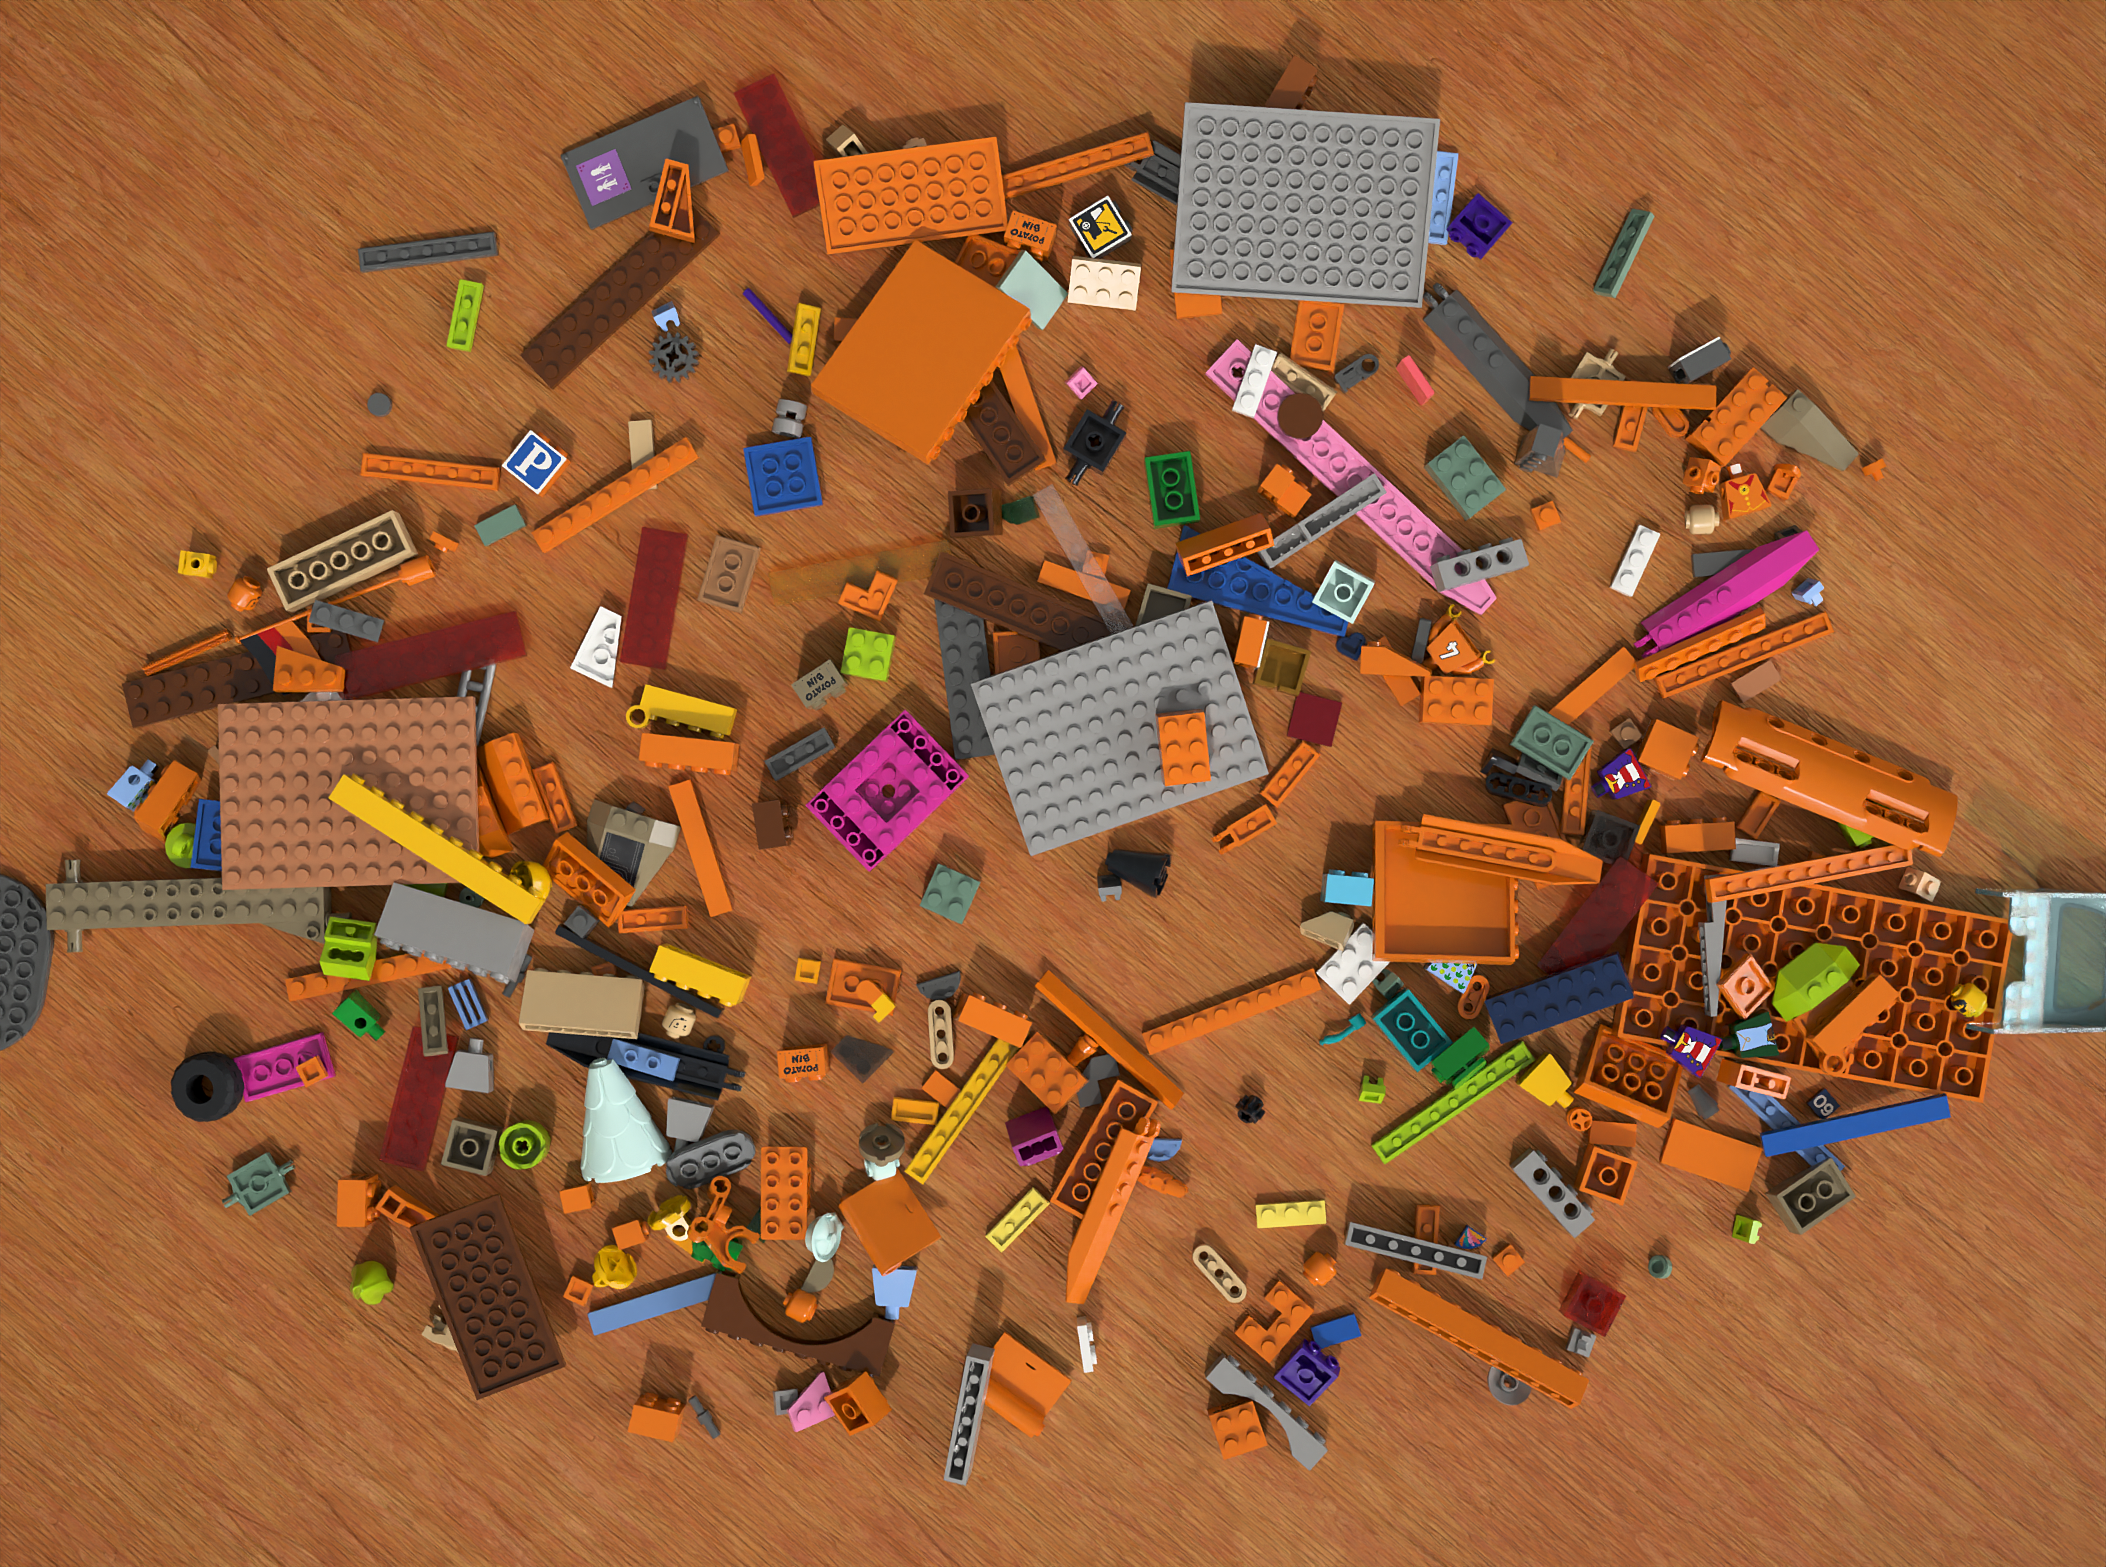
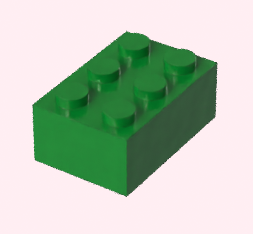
[1144,451,1200,529]

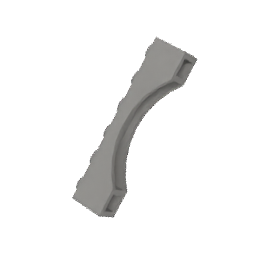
[1204,1353,1328,1471]

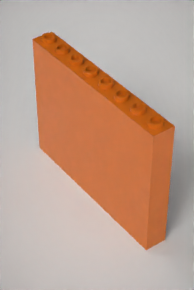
[811,240,1032,465]

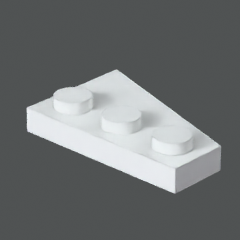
[570,606,622,688]

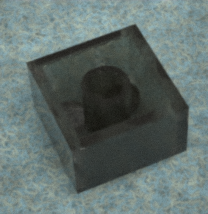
[1578,810,1640,869]

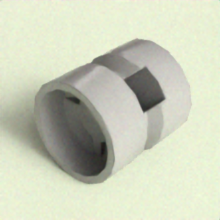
[772,399,807,438]

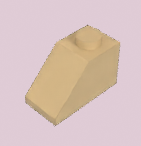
[826,125,869,157]
[1300,912,1354,951]

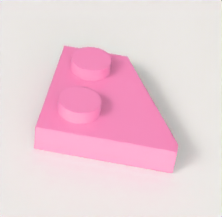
[787,1371,835,1432]

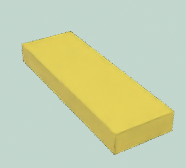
[985,1186,1050,1253]

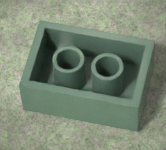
[1424,435,1506,521]

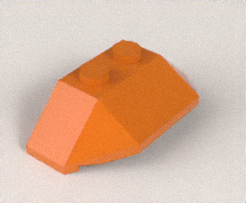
[477,765,514,859]

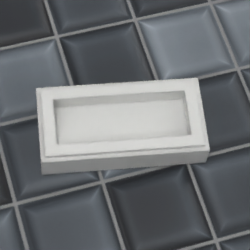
[1729,838,1780,866]

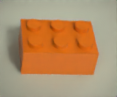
[1418,676,1494,726]
[1155,709,1211,786]
[1006,1032,1089,1114]

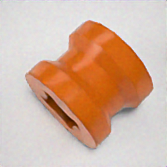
[1566,1107,1592,1131]

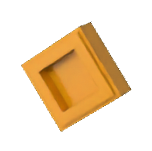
[795,957,821,984]

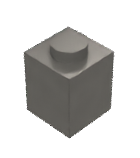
[564,905,600,938]

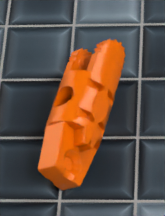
[1137,1165,1189,1198]

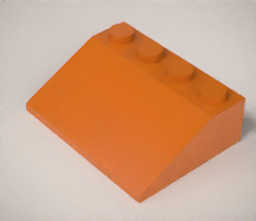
[1574,1024,1683,1128]

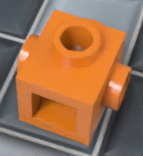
[1682,457,1721,495]

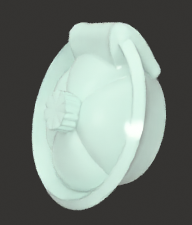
[805,1212,844,1262]

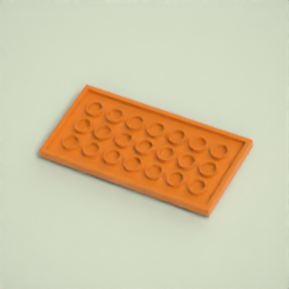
[813,136,1008,254]

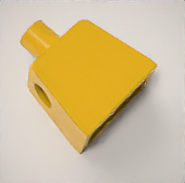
[1515,1052,1574,1108]

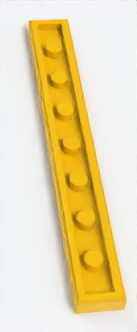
[904,1032,1030,1184]

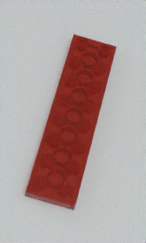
[335,611,527,700]

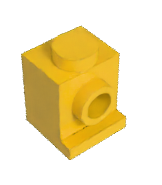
[178,550,217,579]

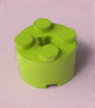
[499,1120,551,1169]

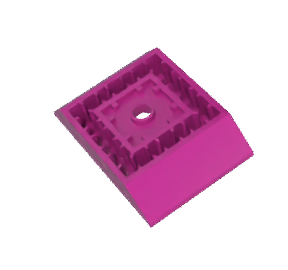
[805,710,969,872]

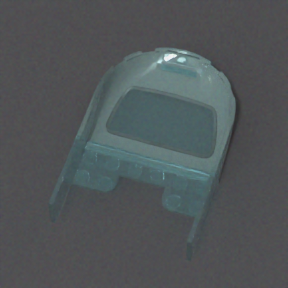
[1966,889,2106,1034]

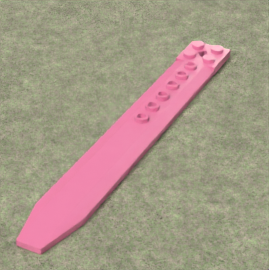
[1205,339,1496,615]

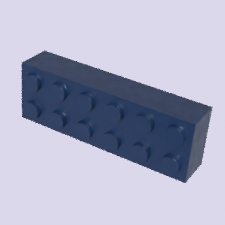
[1484,950,1635,1044]

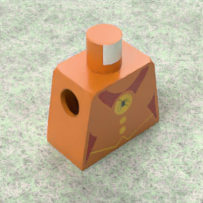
[1719,463,1772,521]

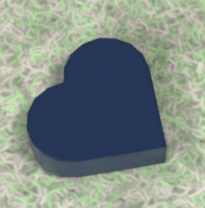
[1336,632,1366,661]

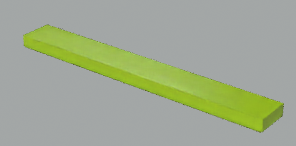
[1371,1041,1535,1165]

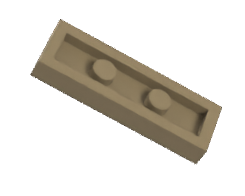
[418,986,448,1057]

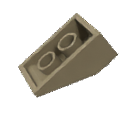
[1765,1157,1856,1235]

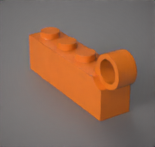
[1806,973,1900,1075]

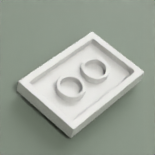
[1315,923,1390,1005]

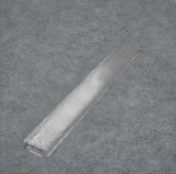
[1033,484,1134,634]

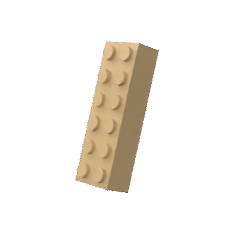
[267,510,419,613]

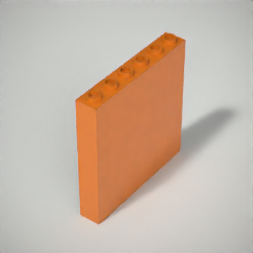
[1372,821,1519,965]

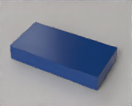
[1310,1312,1361,1349]

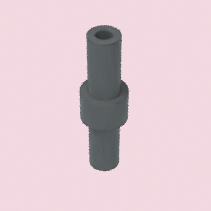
[502,954,533,998]
[688,1395,721,1439]

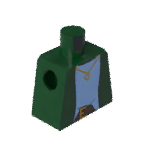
[1720,1010,1779,1058]

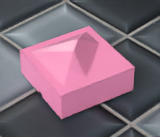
[1065,366,1098,399]

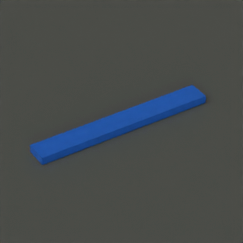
[1760,1093,1951,1157]

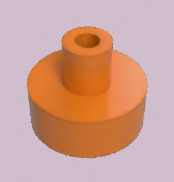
[1861,458,1886,481]

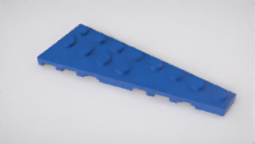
[1167,525,1348,637]

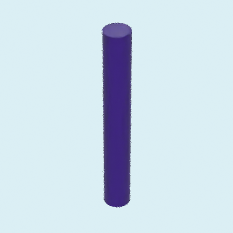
[743,288,792,344]

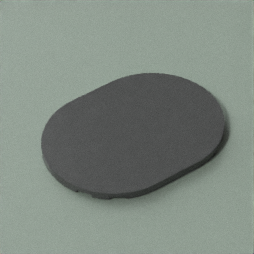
[0,874,54,1051]

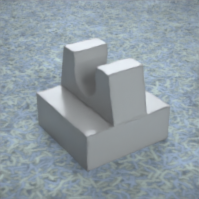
[1566,1327,1596,1358]

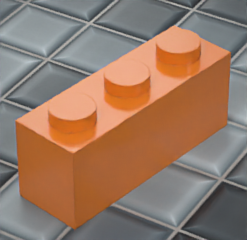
[1660,817,1736,853]

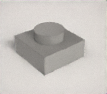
[773,1388,798,1415]

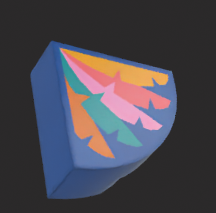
[1454,1225,1487,1249]

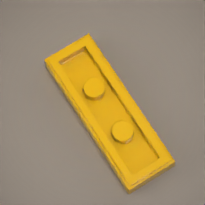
[787,303,821,376]

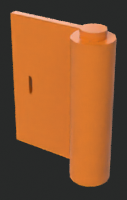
[838,1168,941,1277]
[985,1331,1072,1438]

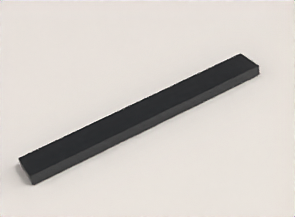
[555,924,725,1018]

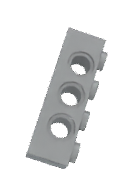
[1430,537,1529,593]
[1509,1148,1595,1238]

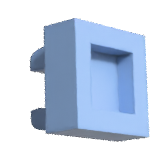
[652,301,680,331]
[1791,578,1824,606]

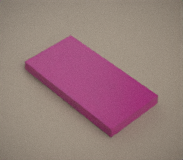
[233,1032,336,1103]

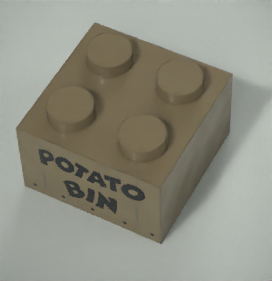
[791,659,848,711]
[441,1117,503,1176]

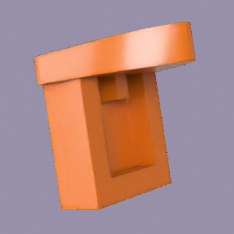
[1765,463,1801,500]

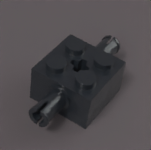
[1063,400,1126,486]

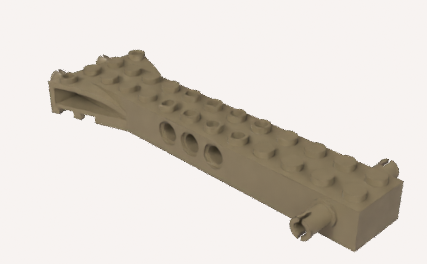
[46,860,352,952]

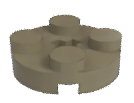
[859,1123,905,1167]

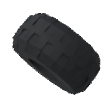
[171,1051,244,1122]

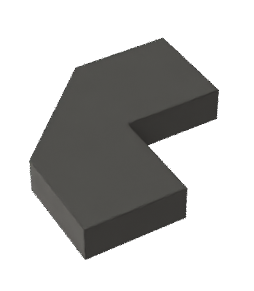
[1077,1053,1120,1108]

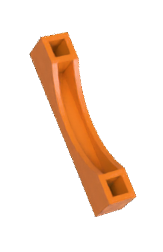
[375,1185,440,1228]

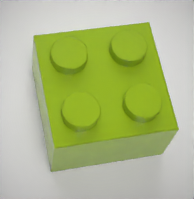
[841,627,896,682]

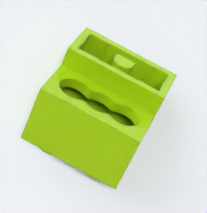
[319,917,377,981]

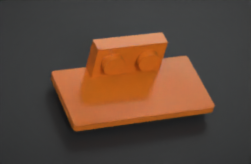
[761,1146,811,1240]

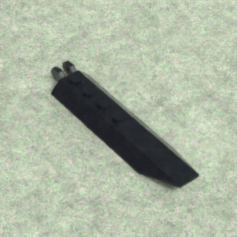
[546,1032,746,1101]

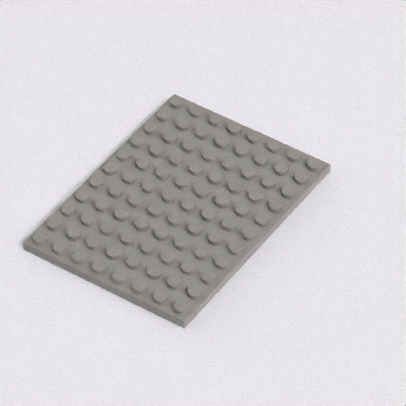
[1171,102,1440,308]
[971,600,1269,856]

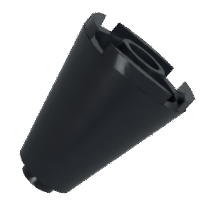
[1105,849,1172,898]

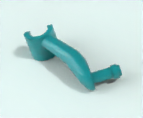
[1319,1013,1366,1045]

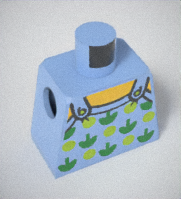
[107,759,159,812]
[1424,963,1477,994]

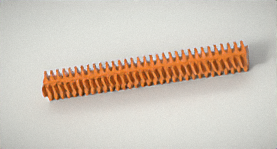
[141,628,232,677]

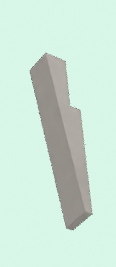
[1257,473,1387,570]
[1698,874,1729,1016]

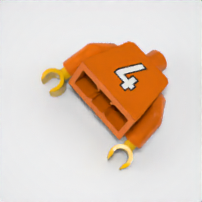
[1422,604,1495,675]

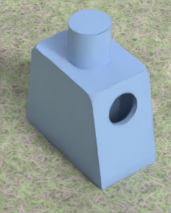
[872,1264,917,1319]

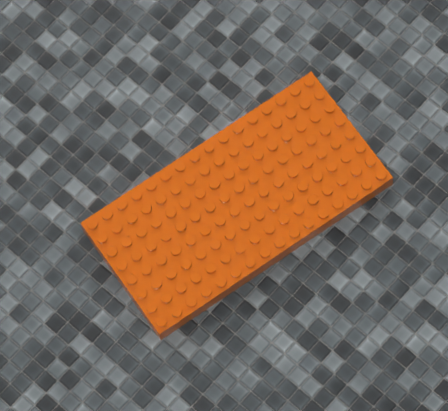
[1611,854,2015,1103]

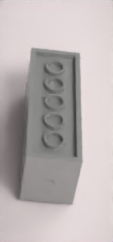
[374,882,535,984]

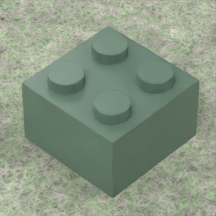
[919,863,981,925]

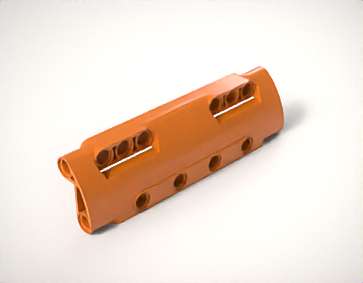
[1701,700,1958,857]

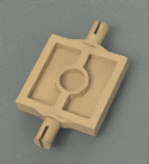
[1569,349,1626,420]

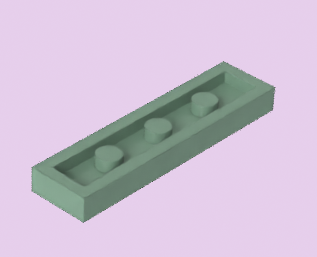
[1593,209,1654,298]

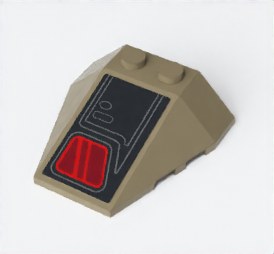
[587,799,681,907]

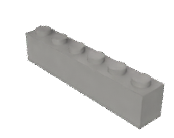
[1343,1221,1487,1280]
[943,1343,995,1486]

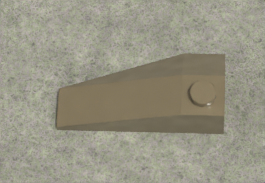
[1760,389,1859,471]

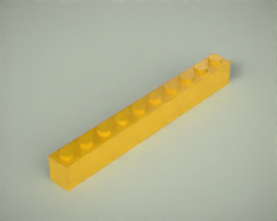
[329,773,545,924]

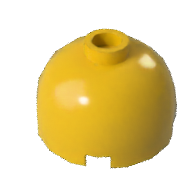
[510,861,552,899]

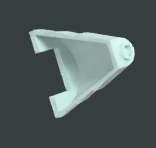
[580,1058,672,1183]

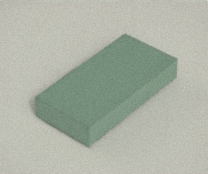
[474,505,527,547]

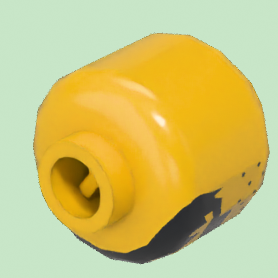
[1951,983,1988,1017]

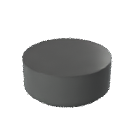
[367,393,392,417]

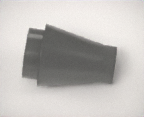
[1687,1084,1720,1120]

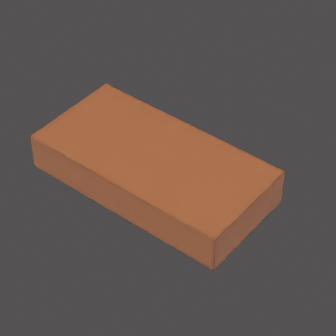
[1729,660,1782,703]

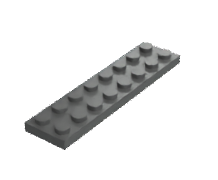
[934,599,995,760]

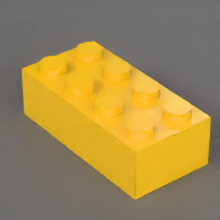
[649,943,752,1007]

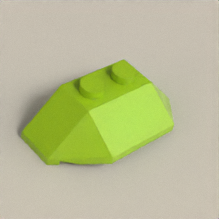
[1771,943,1860,1022]

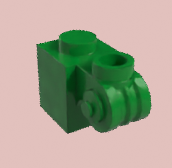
[691,1238,743,1271]

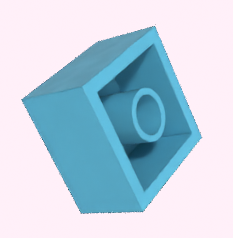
[1320,869,1374,906]

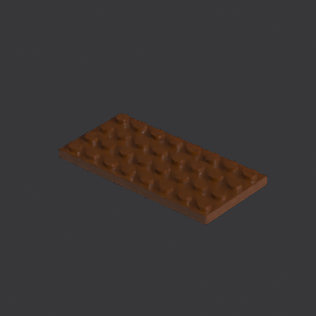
[410,1193,566,1400]

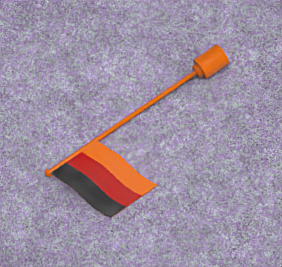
[235,555,436,696]

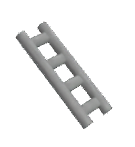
[457,650,498,746]

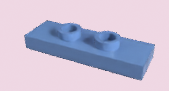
[607,1038,680,1081]

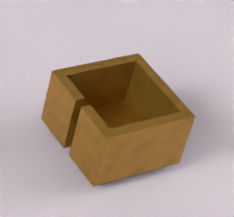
[1252,638,1311,697]

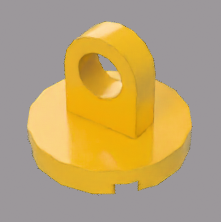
[647,1195,691,1241]
[592,1245,637,1289]

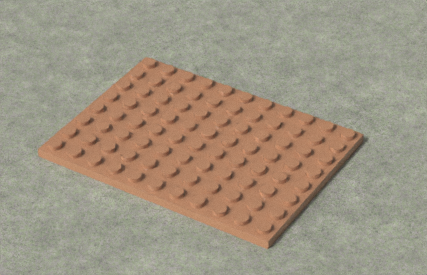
[218,696,479,890]

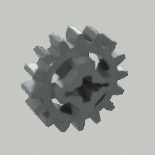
[649,332,699,383]

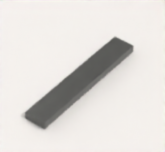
[358,232,498,273]

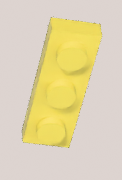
[1255,1199,1326,1228]

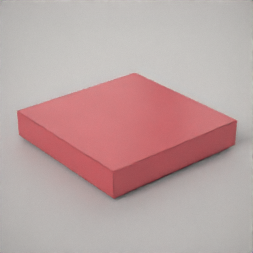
[1396,355,1434,406]

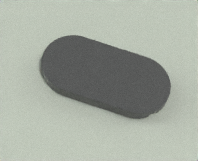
[666,1130,755,1189]

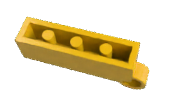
[626,684,737,739]

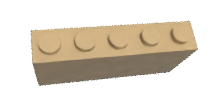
[519,968,645,1039]

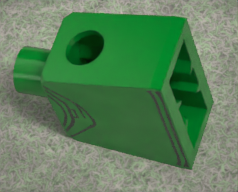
[332,989,386,1041]

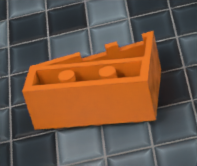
[649,159,695,243]
[134,760,201,843]
[952,992,1032,1048]

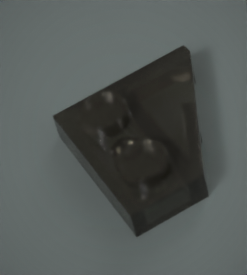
[830,1035,895,1084]

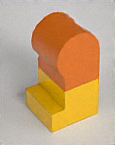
[856,979,897,1023]

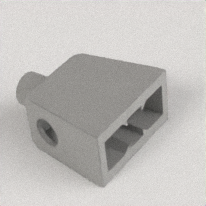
[445,1038,494,1093]
[666,1096,715,1151]

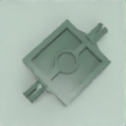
[222,1152,296,1216]

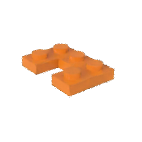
[1234,1279,1314,1363]

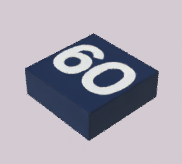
[1806,1088,1840,1120]

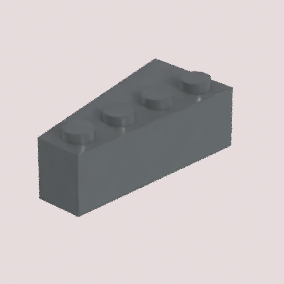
[1514,424,1566,478]

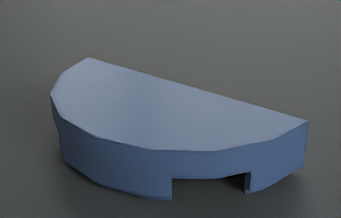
[1147,1138,1182,1162]

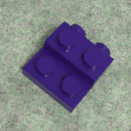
[1446,193,1513,260]
[1274,1339,1340,1406]

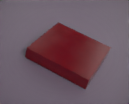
[1287,692,1342,747]

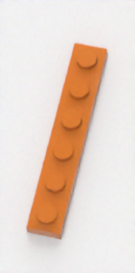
[1634,607,1766,683]

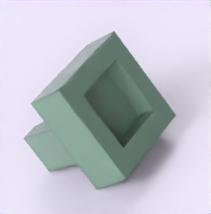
[1372,968,1404,1001]

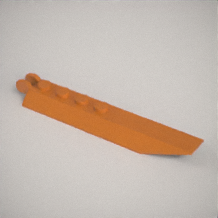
[1398,814,1603,885]
[1065,1117,1161,1304]

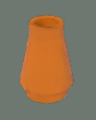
[1067,1033,1099,1066]

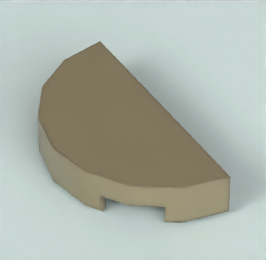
[801,1259,835,1293]

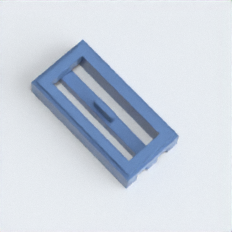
[448,978,489,1030]

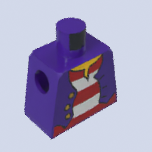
[1591,748,1652,800]
[1660,1024,1722,1078]

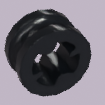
[703,1035,725,1053]

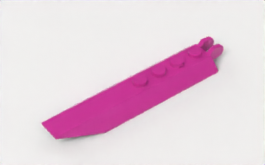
[1634,530,1820,659]

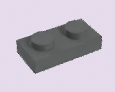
[1516,752,1563,791]

